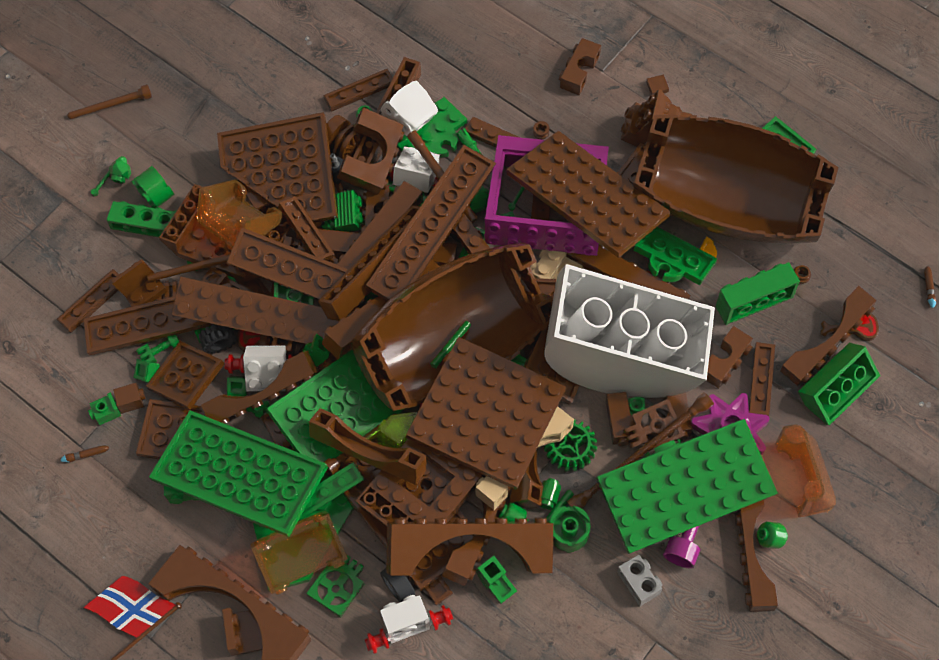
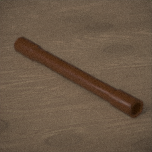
[407,130,478,224]

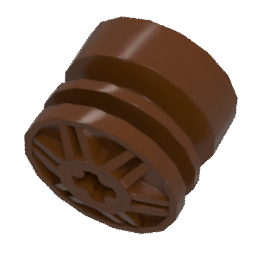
[326,115,364,160]

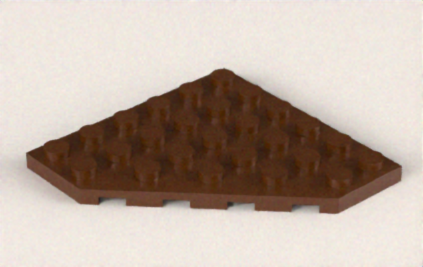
[217,112,338,223]

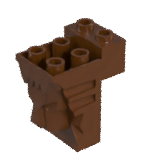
[621,89,692,147]

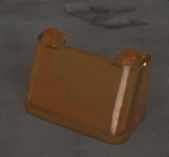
[197,179,282,248]
[775,424,836,518]
[250,511,348,595]

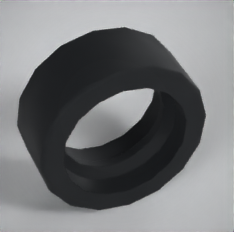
[380,568,416,603]

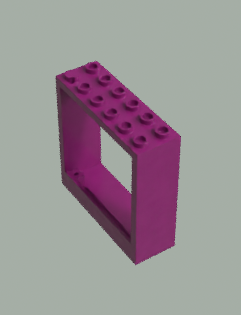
[484,135,609,256]

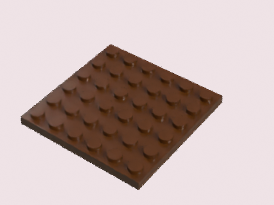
[406,337,566,490]

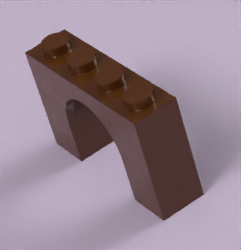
[337,108,404,195]
[605,392,693,446]

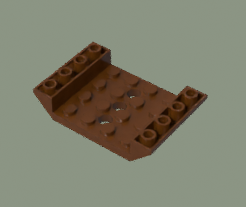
[159,184,292,282]

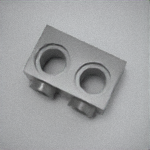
[617,555,662,607]

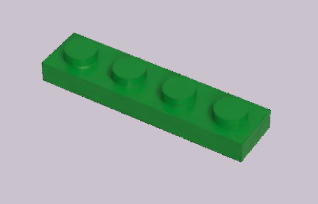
[298,462,365,521]

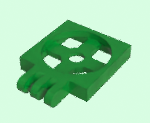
[307,555,364,618]

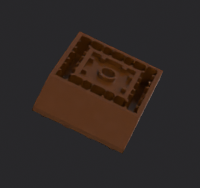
[355,439,485,526]

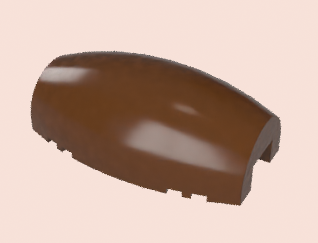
[633,115,839,244]
[351,243,553,411]

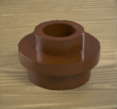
[793,265,811,284]

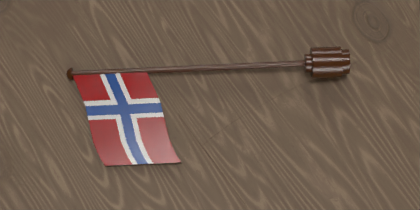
[83,576,182,660]

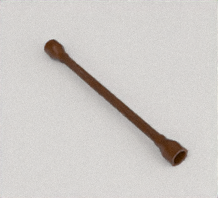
[566,392,714,509]

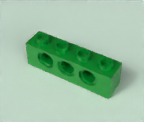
[107,201,177,238]

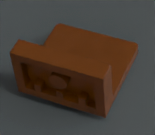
[111,259,168,307]
[222,608,263,656]

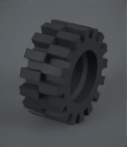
[199,324,237,354]

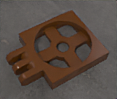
[623,399,685,452]

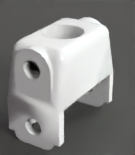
[380,81,438,136]

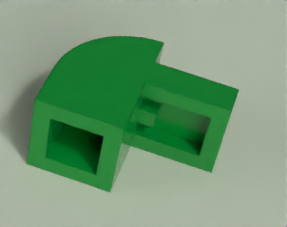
[476,556,517,604]

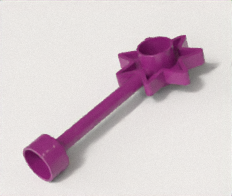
[663,393,770,569]

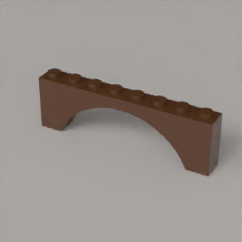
[386,518,553,576]
[148,545,311,660]

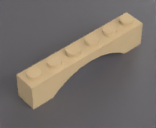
[476,407,574,510]

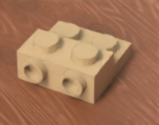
[530,250,582,279]

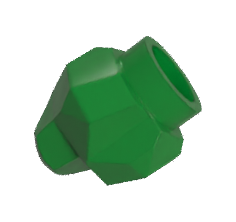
[109,156,131,184]

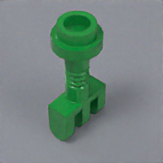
[136,335,180,363]

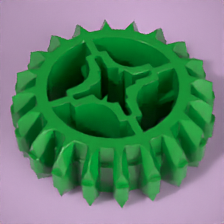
[544,419,597,472]

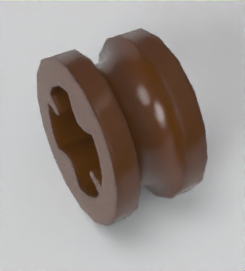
[533,121,550,140]

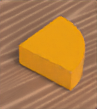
[700,236,717,257]

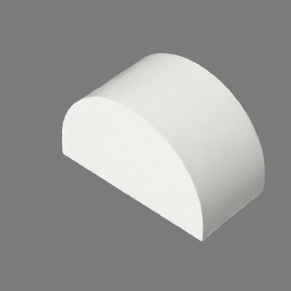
[545,264,715,398]

